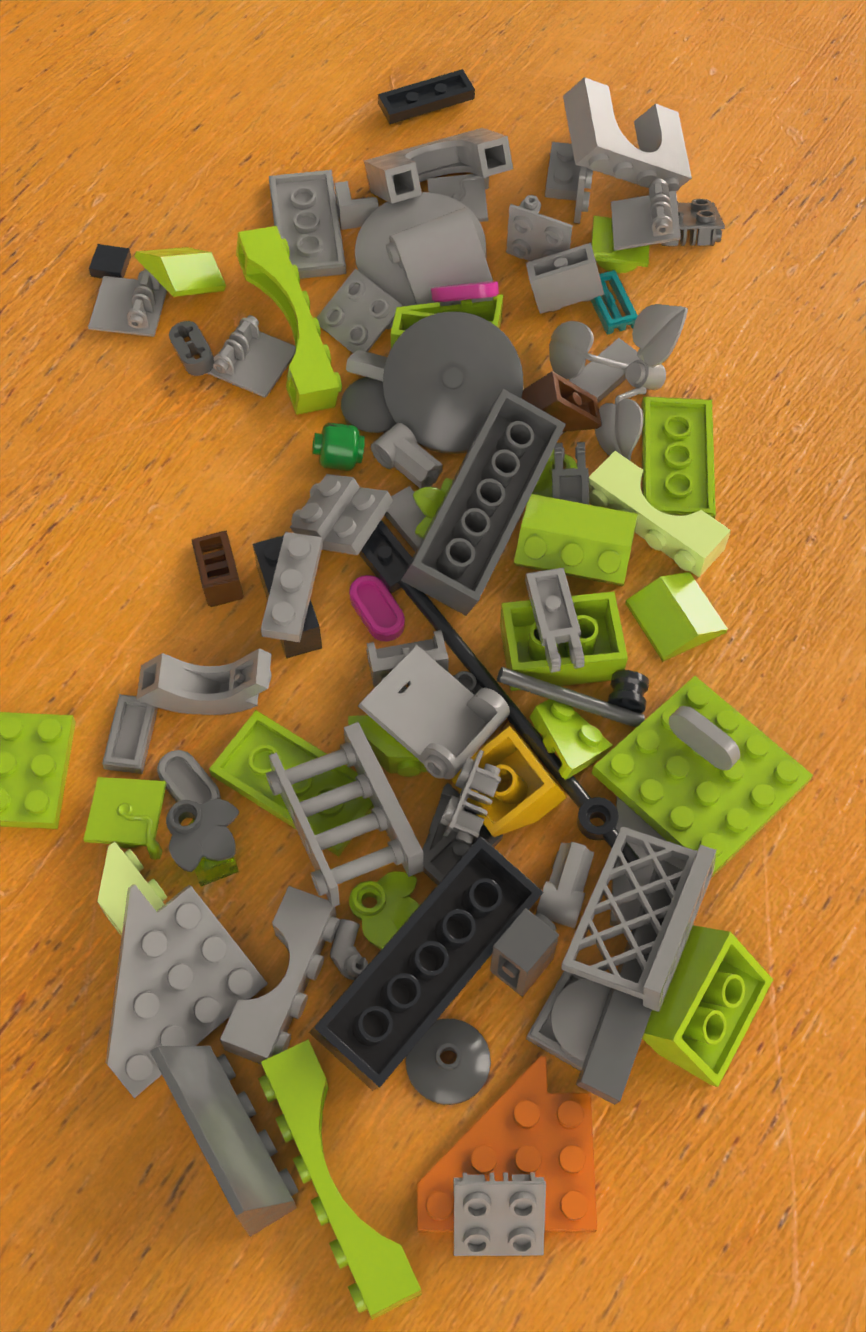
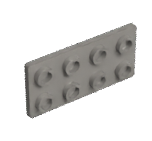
[545,142,593,224]

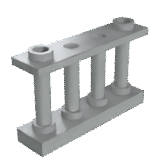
[266,722,423,908]

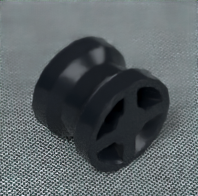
[608,670,649,714]

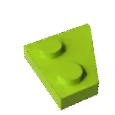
[529,699,613,780]

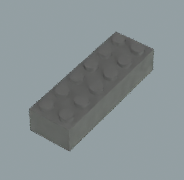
[401,389,566,616]

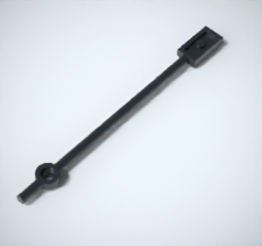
[359,520,640,863]

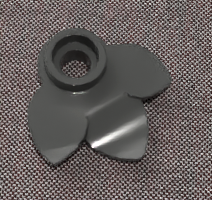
[166,799,239,872]

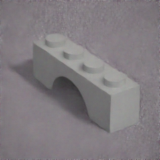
[220,886,340,1065]

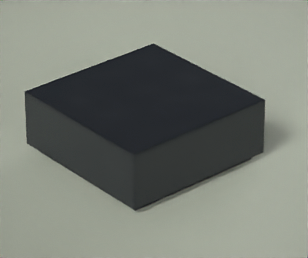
[89,244,131,278]

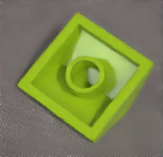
[134,247,226,297]
[625,572,728,661]

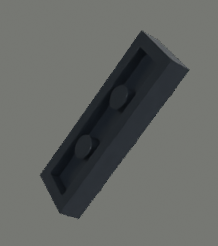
[378,69,475,124]

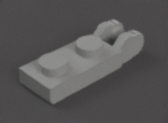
[525,568,585,673]

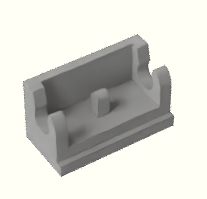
[366,630,449,688]

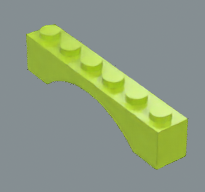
[236,226,342,415]
[258,1039,421,1320]

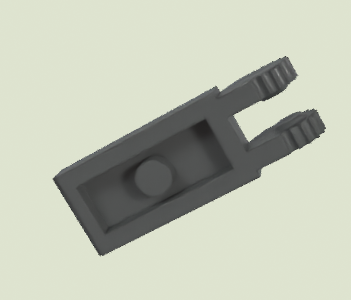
[552,442,589,505]

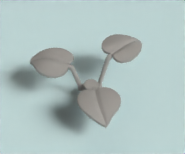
[549,304,688,461]

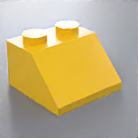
[451,726,567,837]

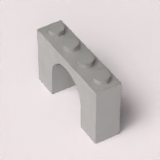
[563,77,692,192]
[364,128,513,204]

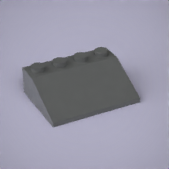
[150,1046,299,1237]

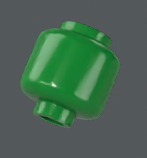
[312,423,365,471]

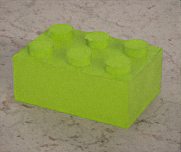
[500,591,628,691]

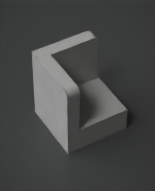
[335,181,379,230]

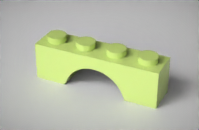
[589,451,731,577]

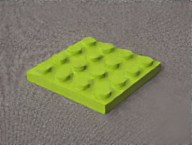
[591,676,813,877]

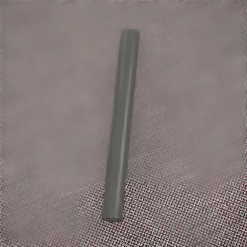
[497,667,645,728]

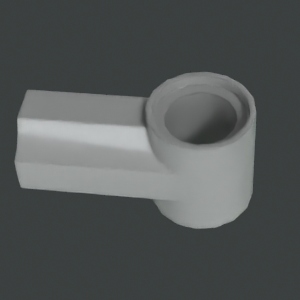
[371,423,443,489]
[536,842,594,929]

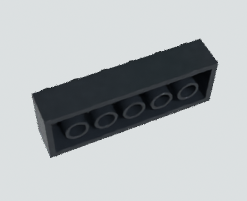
[309,837,543,1091]

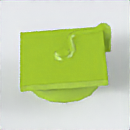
[591,216,649,273]
[83,777,166,860]

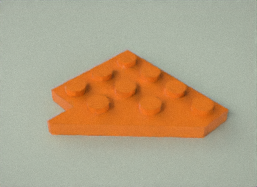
[417,1056,597,1232]

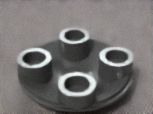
[341,377,396,433]

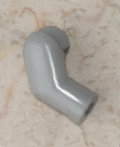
[330,919,368,980]

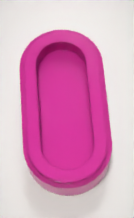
[431,281,499,302]
[349,575,405,642]

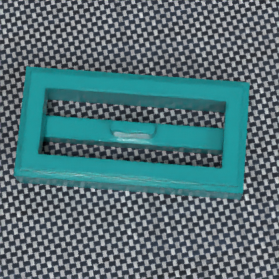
[590,270,638,335]

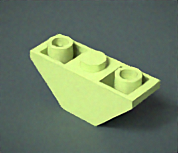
[97,842,167,937]

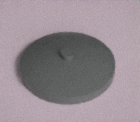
[383,312,523,454]

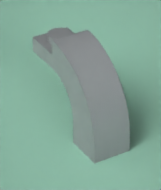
[136,649,272,715]

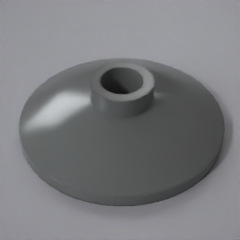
[406,1019,491,1105]

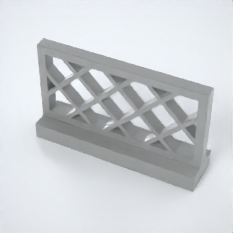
[562,826,716,1012]

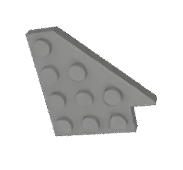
[106,884,268,1098]

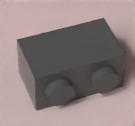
[490,908,559,997]

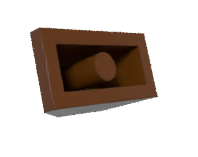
[521,371,602,432]

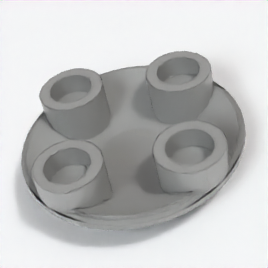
[551,979,611,1061]

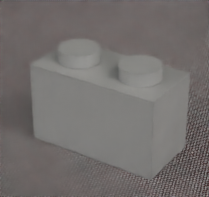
[526,243,604,314]

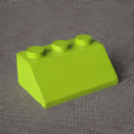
[514,494,638,586]
[642,925,773,1087]

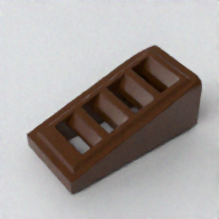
[191,530,244,607]

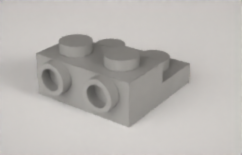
[290,474,394,555]

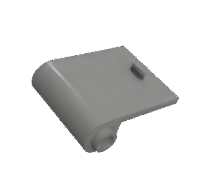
[386,207,498,307]
[358,645,510,779]

